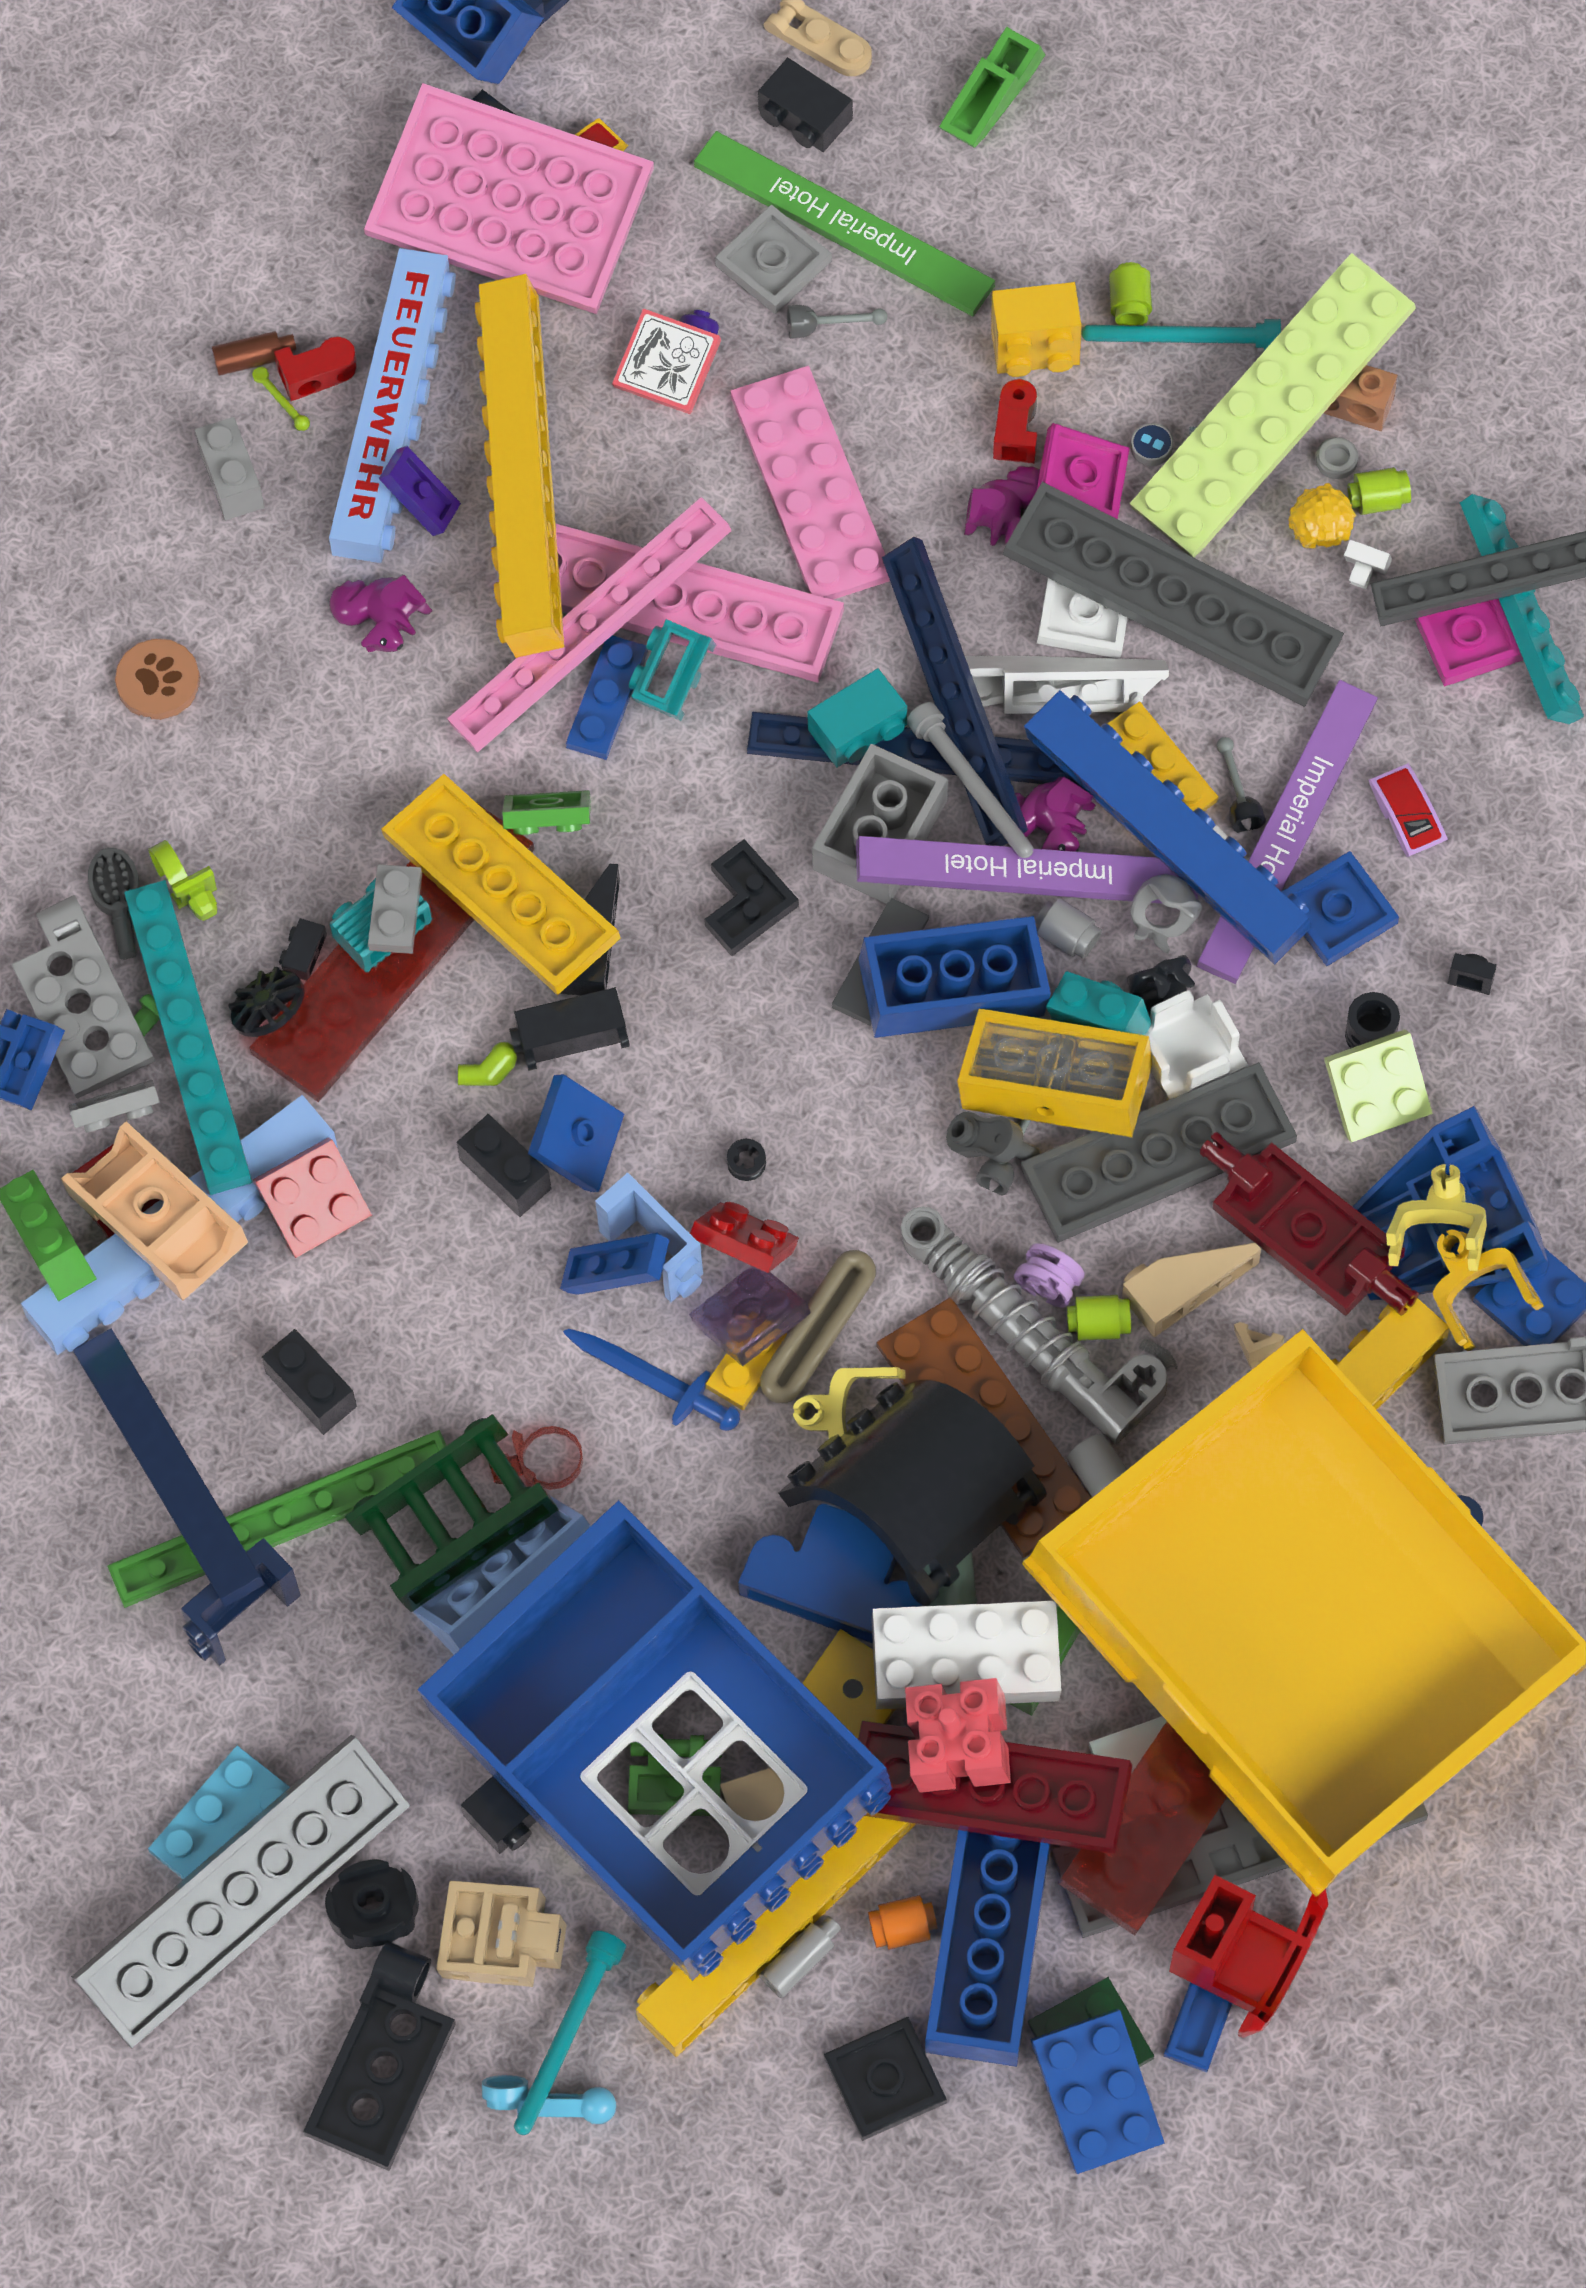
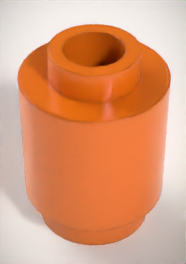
[868,1895,938,1950]

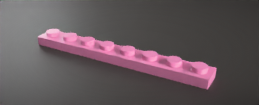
[447,497,731,753]

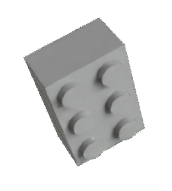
[812,744,948,904]

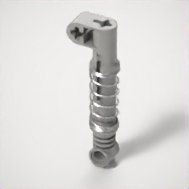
[901,1206,1167,1444]

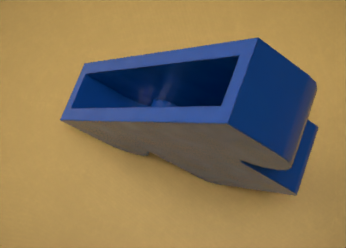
[738,1504,923,1644]

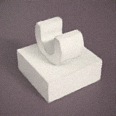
[1344,540,1392,589]

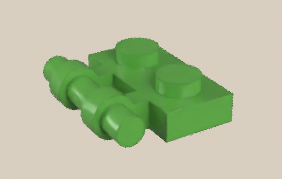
[628,1734,722,1816]

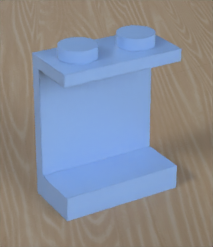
[595,1173,703,1302]

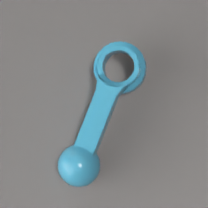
[482,2075,616,2124]

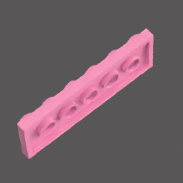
[730,365,890,600]

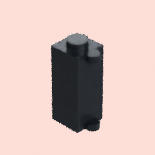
[509,987,630,1071]

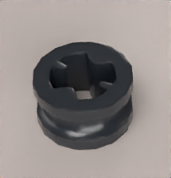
[727,1138,766,1181]

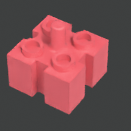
[905,1678,1011,1792]

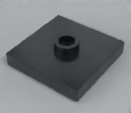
[824,2017,947,2141]

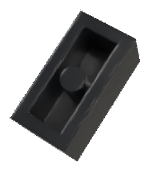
[279,918,327,982]

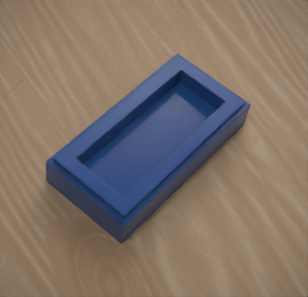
[1163,1982,1232,2073]

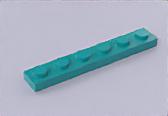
[1460,494,1584,724]

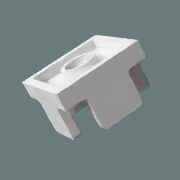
[1144,990,1248,1101]

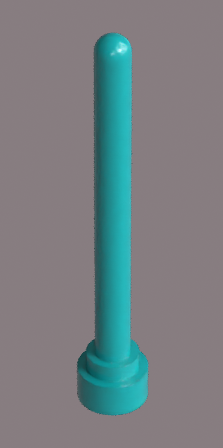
[1081,319,1281,351]
[514,1931,626,2135]

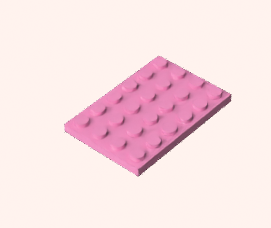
[364,83,654,314]

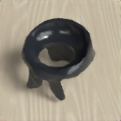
[1127,955,1195,1017]

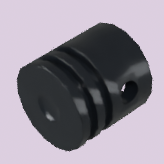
[1345,992,1400,1049]

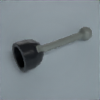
[1217,737,1266,833]

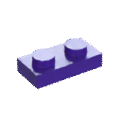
[379,446,461,536]

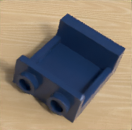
[181,1538,301,1666]

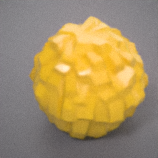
[1288,483,1356,549]

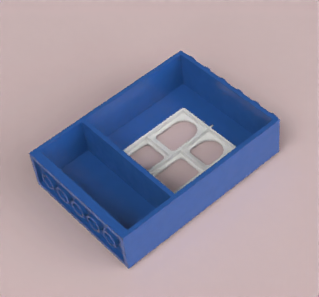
[417,1500,892,1981]

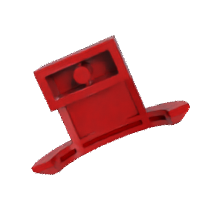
[1169,1875,1329,2038]

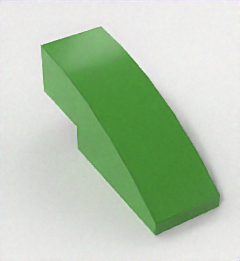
[939,27,1045,148]

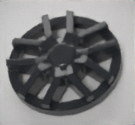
[228,967,305,1037]

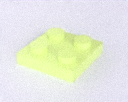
[1324,1030,1433,1142]

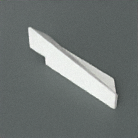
[965,656,1169,714]

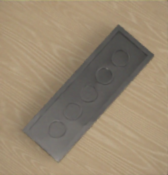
[1021,1062,1297,1243]

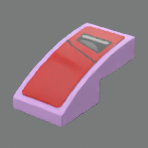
[1368,763,1448,857]

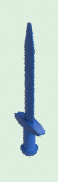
[563,1329,740,1431]

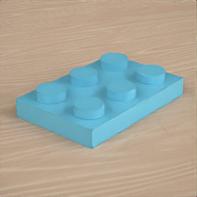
[148,1746,290,1879]

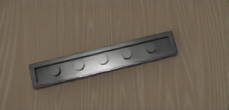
[1370,531,1586,627]

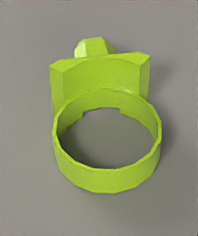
[148,840,217,921]

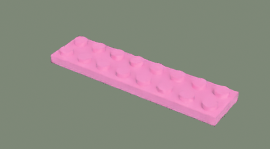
[498,523,844,683]

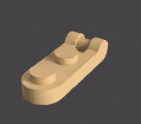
[763,0,872,76]

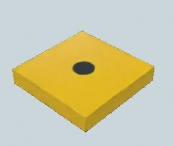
[802,1629,896,1739]

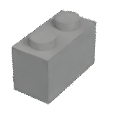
[194,417,265,521]

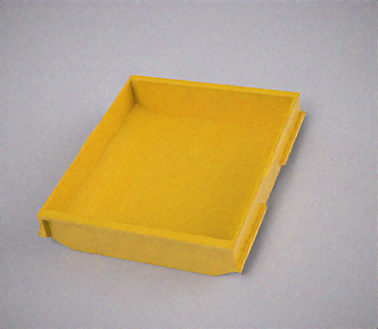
[1022,1329,1586,1897]

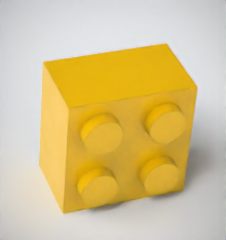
[991,282,1082,377]

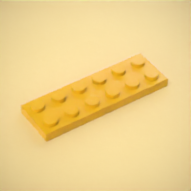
[381,774,621,995]

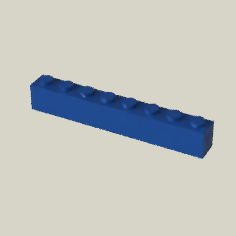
[1024,690,1311,965]

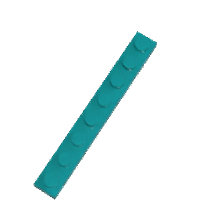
[124,880,253,1195]

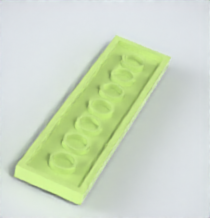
[1129,253,1416,558]

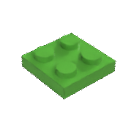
[502,790,591,835]

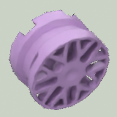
[1014,1243,1085,1308]

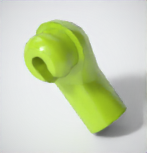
[458,1042,517,1086]

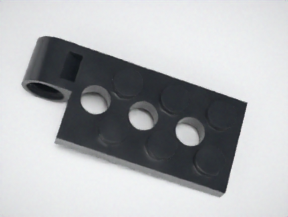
[303,1941,456,2171]

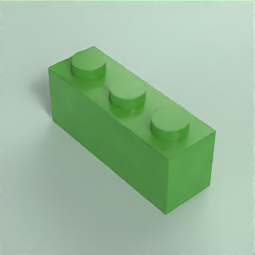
[0,1170,97,1302]

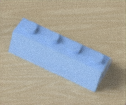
[413,1495,590,1654]

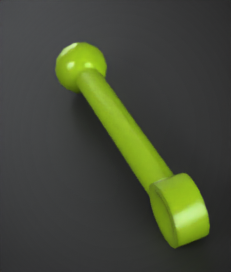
[252,367,310,431]

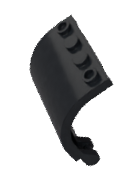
[778,1380,1047,1606]

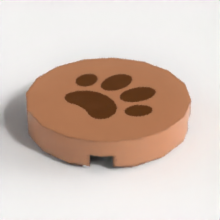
[115,639,201,720]

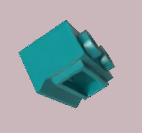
[629,619,716,721]

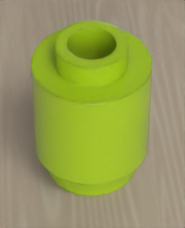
[1109,262,1152,325]
[1347,467,1411,515]
[1067,1295,1131,1341]

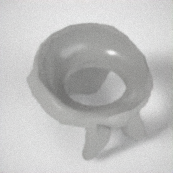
[1130,874,1202,953]

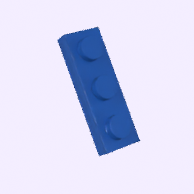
[566,635,648,760]
[560,1233,670,1295]

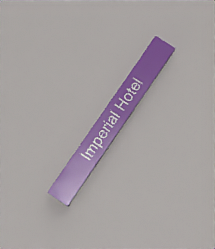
[1196,680,1378,984]
[856,836,1198,904]

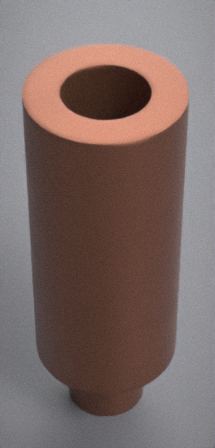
[211,331,297,376]

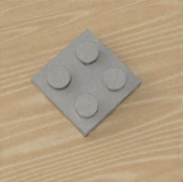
[715,204,832,314]
[69,1080,160,1133]

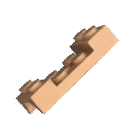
[61,1121,248,1301]

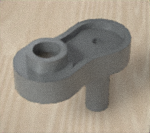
[946,1111,1040,1163]

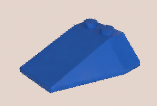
[1352,1106,1547,1301]

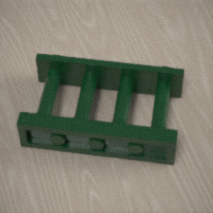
[345,1414,559,1612]

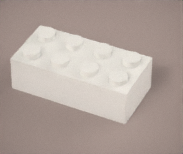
[872,1601,1061,1709]

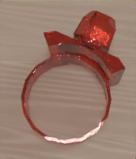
[489,1426,583,1490]

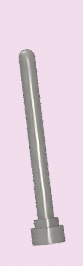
[907,702,1033,858]

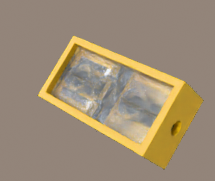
[957,1008,1152,1137]

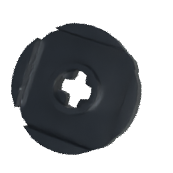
[325,1859,419,1949]

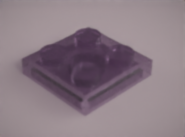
[689,1266,811,1367]

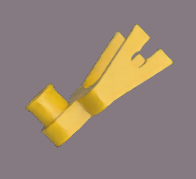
[1433,1230,1544,1351]

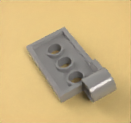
[12,895,155,1099]
[1433,1337,1586,1445]

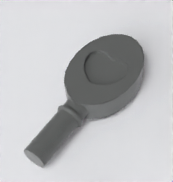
[88,848,140,960]

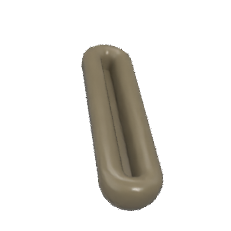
[760,1250,876,1404]

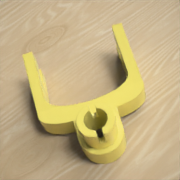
[1386,1164,1487,1271]
[793,1367,905,1439]

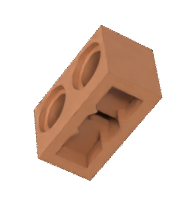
[1324,365,1398,432]

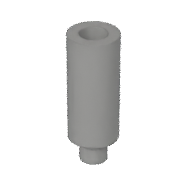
[759,1916,841,1998]

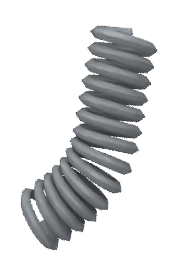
[1139,1338,1178,1370]

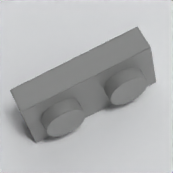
[368,864,422,954]

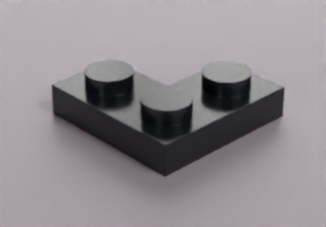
[704,839,799,956]

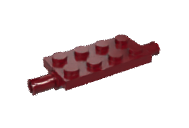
[1200,1132,1419,1316]

